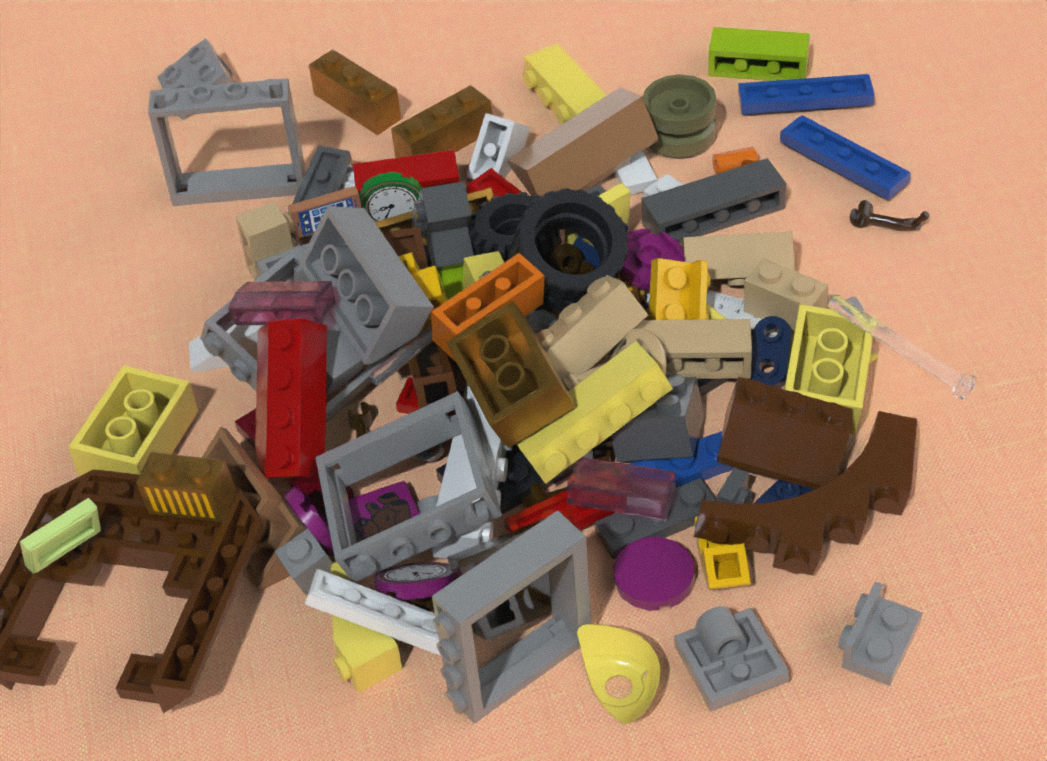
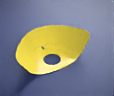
[577,624,661,724]

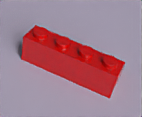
[255,318,327,483]

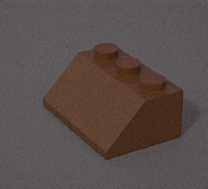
[716,376,852,490]

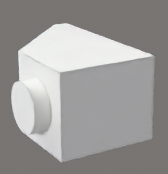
[466,113,531,180]

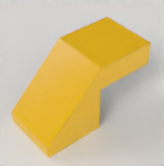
[694,517,751,590]

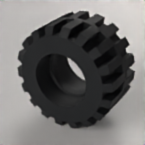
[468,192,561,263]

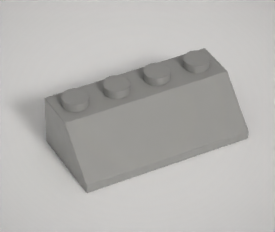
[299,206,434,365]

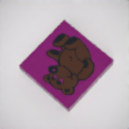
[348,480,420,543]

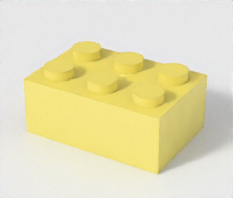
[784,304,875,435]
[68,365,198,476]

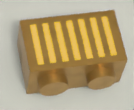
[136,452,237,523]

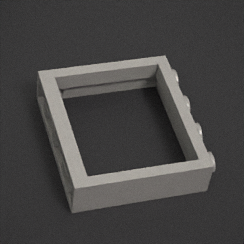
[148,78,306,206]
[200,244,405,423]
[315,391,502,583]
[432,510,591,724]

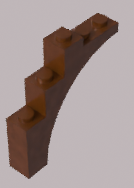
[383,226,457,413]
[694,411,917,576]

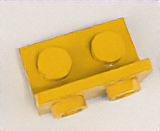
[649,258,710,320]

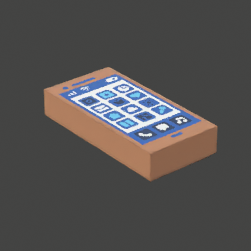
[288,186,361,239]

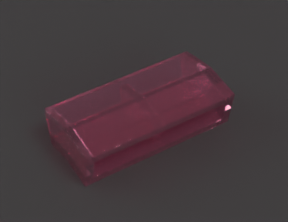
[228,281,336,325]
[567,457,676,520]

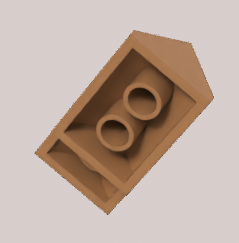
[507,87,659,197]
[201,427,306,589]

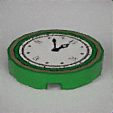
[359,172,423,222]

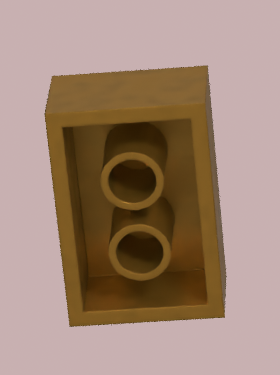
[446,301,576,448]

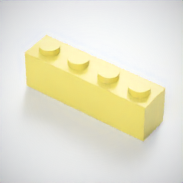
[522,43,607,124]
[516,341,673,484]

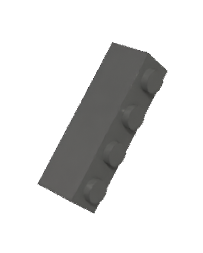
[641,158,786,243]

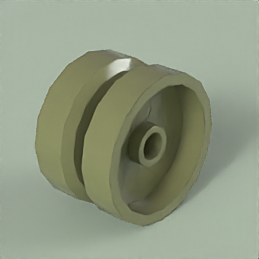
[642,74,716,158]

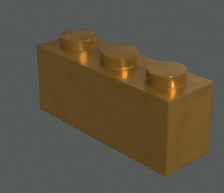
[308,49,401,135]
[391,85,492,158]

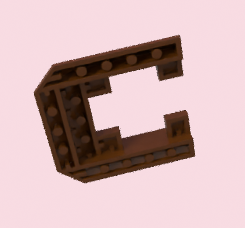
[0,469,264,713]

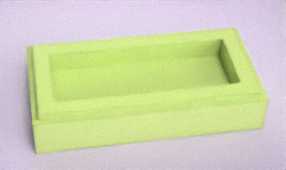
[20,498,101,574]

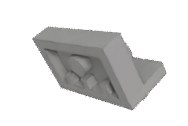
[838,582,922,686]

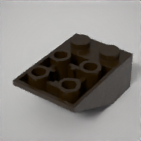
[447,513,562,640]

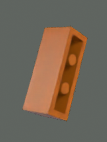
[431,253,545,363]

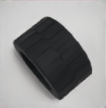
[509,188,628,314]

